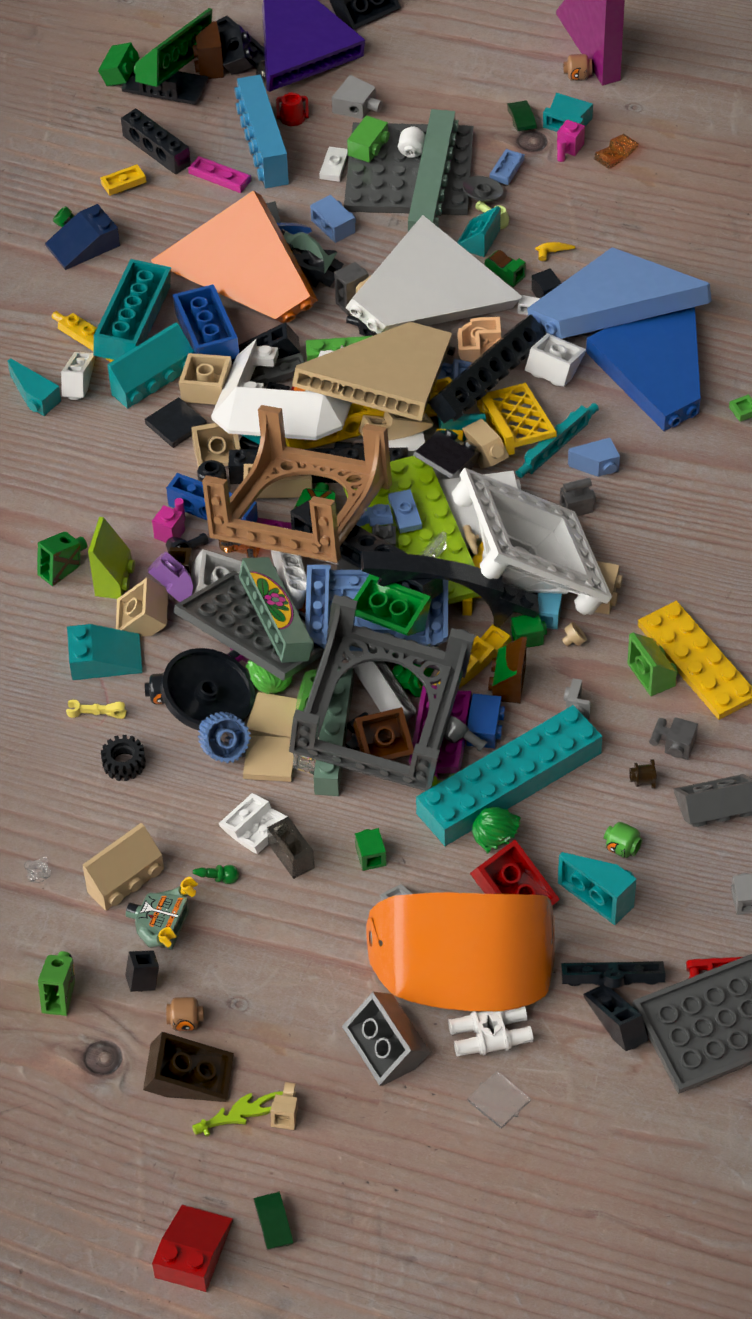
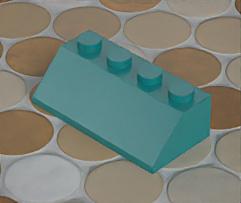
[107,322,194,409]

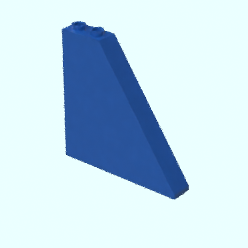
[586,307,701,431]

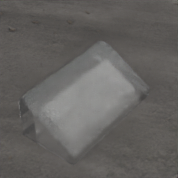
[418,531,446,558]

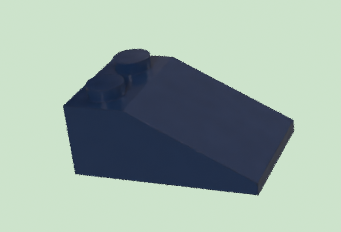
[45,204,120,270]

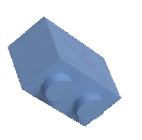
[310,195,356,243]

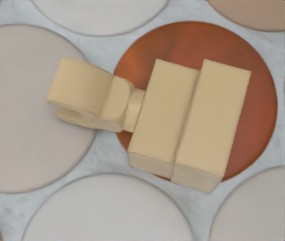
[270,1082,298,1130]

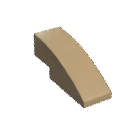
[359,412,433,441]

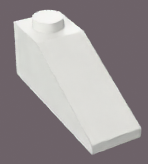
[61,352,96,400]

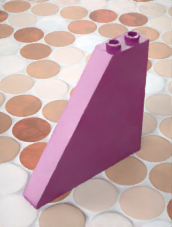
[556,0,625,86]

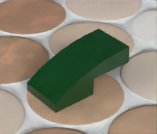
[507,100,537,132]
[253,1191,293,1251]

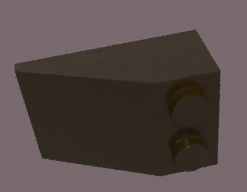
[143,1032,234,1102]

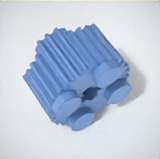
[198,711,251,763]

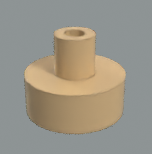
[562,622,587,646]

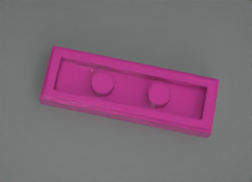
[188,156,251,193]

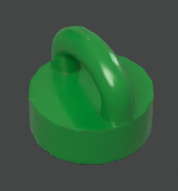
[53,206,74,227]

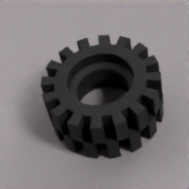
[101,735,146,781]

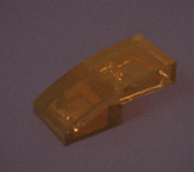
[594,134,639,169]

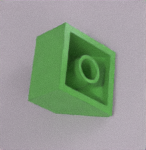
[627,632,678,697]

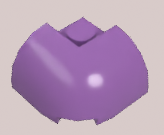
[148,552,193,602]

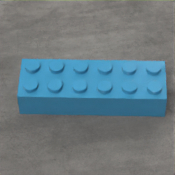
[234,74,289,189]

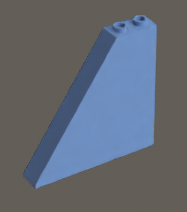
[527,247,712,339]

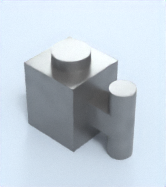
[560,478,596,516]
[649,717,698,760]

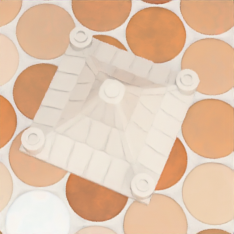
[452,468,612,615]

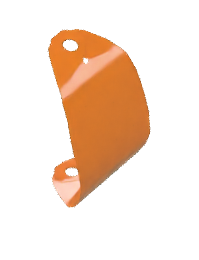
[366,892,555,1011]

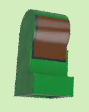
[484,250,526,287]

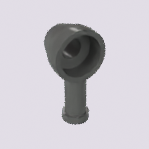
[444,716,487,751]

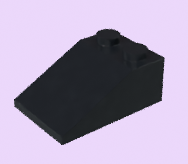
[413,429,481,479]

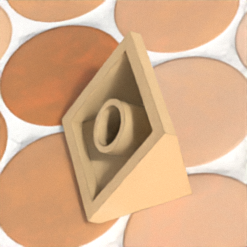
[191,423,240,467]

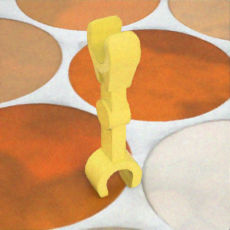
[66,700,127,719]

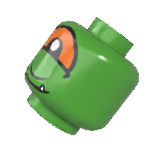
[604,822,643,858]

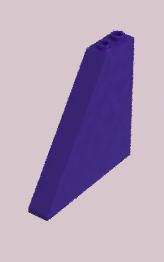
[262,0,365,92]

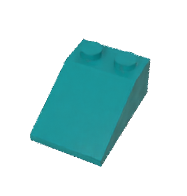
[67,624,143,680]
[558,852,637,925]

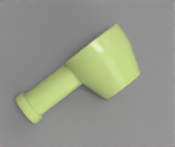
[475,201,509,229]

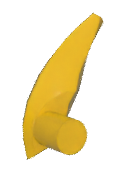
[535,242,575,261]

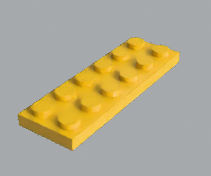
[637,600,752,720]

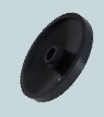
[160,648,255,730]

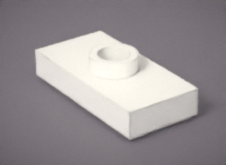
[319,147,348,182]

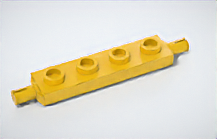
[51,311,114,362]

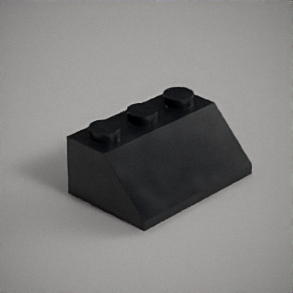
[329,0,401,30]

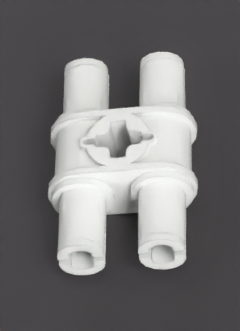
[448,1006,533,1057]

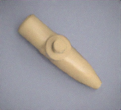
[463,525,479,555]

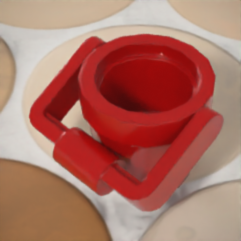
[276,92,309,126]

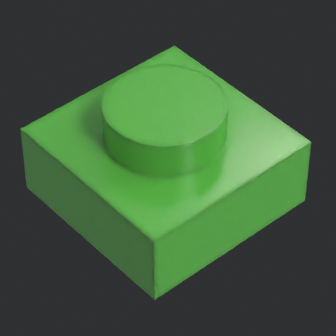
[729,394,752,422]

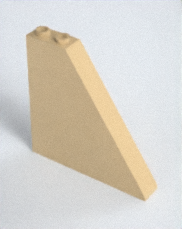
[292,322,452,421]

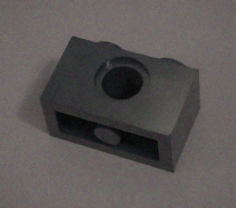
[219,25,254,75]

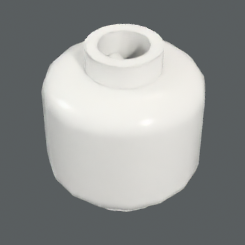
[398,127,425,158]

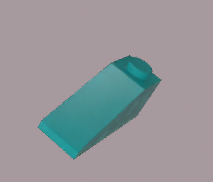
[7,358,61,416]

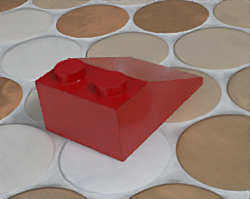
[470,840,560,906]
[152,1205,233,1292]

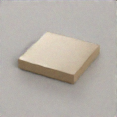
[246,692,297,738]
[243,735,295,782]

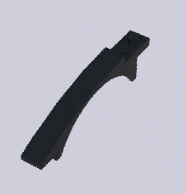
[361,551,539,628]

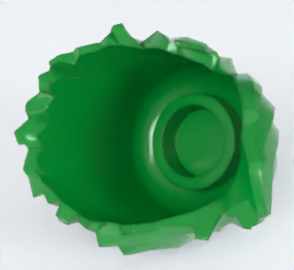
[472,807,521,854]

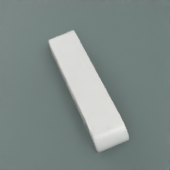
[271,528,307,610]

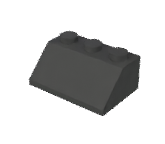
[673,774,752,827]
[342,992,431,1086]

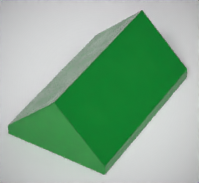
[353,574,431,636]

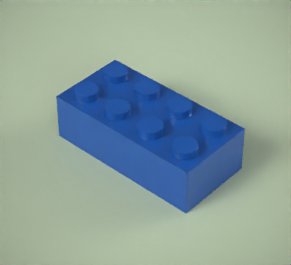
[173,284,239,359]

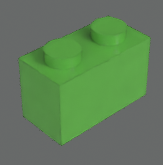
[347,115,390,163]

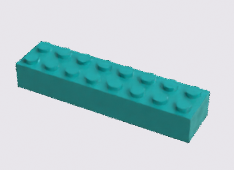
[416,705,603,846]

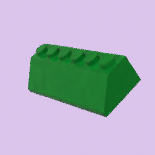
[134,8,212,87]

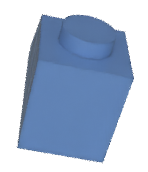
[568,438,620,477]

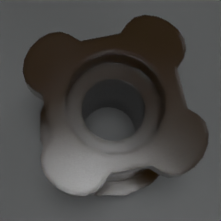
[629,759,657,788]

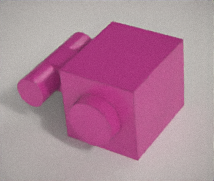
[557,120,585,162]
[152,498,186,543]

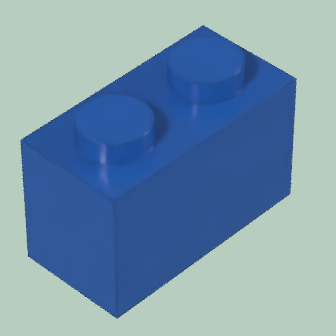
[467,693,505,749]

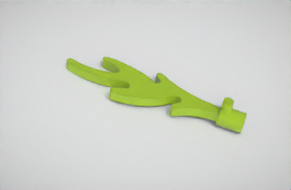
[192,1091,283,1137]

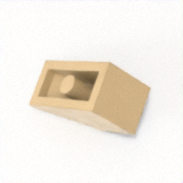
[462,419,509,469]

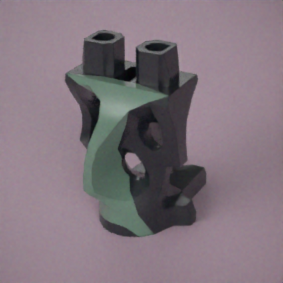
[281,229,344,288]

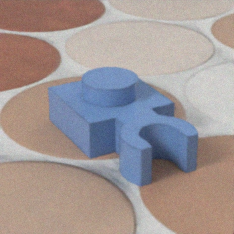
[356,504,393,527]

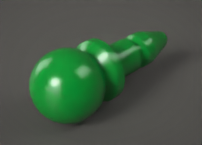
[192,865,239,884]

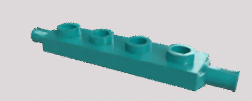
[515,403,599,478]

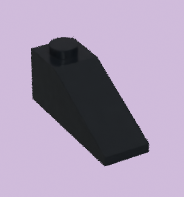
[231,322,300,365]
[583,985,648,1051]

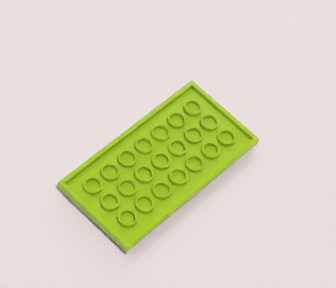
[343,456,480,604]

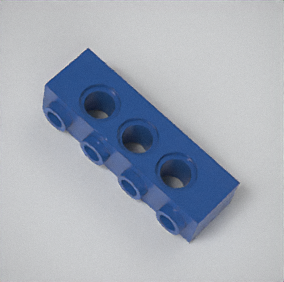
[166,473,258,522]

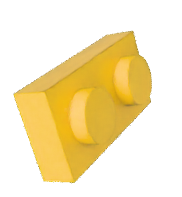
[100,164,147,196]

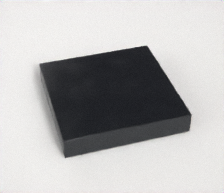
[145,397,207,448]

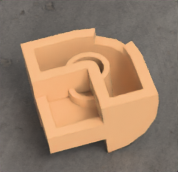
[458,317,501,362]

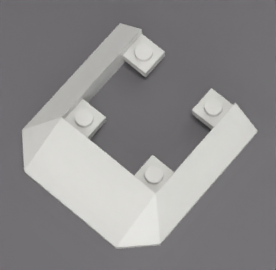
[211,339,352,440]

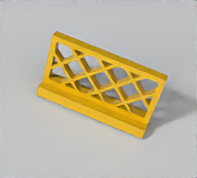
[477,383,557,455]

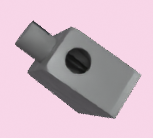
[332,75,383,119]

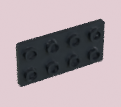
[121,70,208,105]

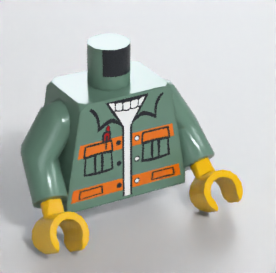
[125,877,198,950]

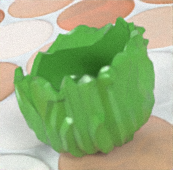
[246,660,293,694]

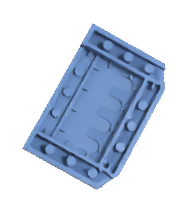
[305,565,448,651]

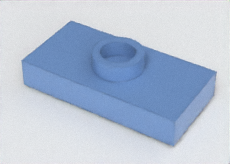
[489,149,525,185]
[388,489,422,533]

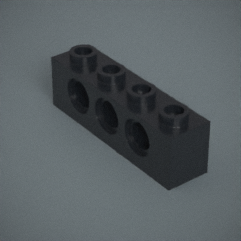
[121,108,191,175]

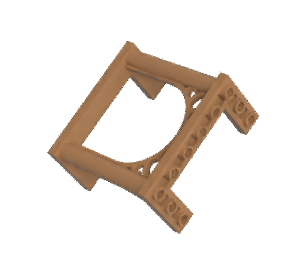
[202,405,392,563]

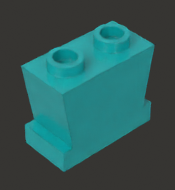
[543,93,593,132]

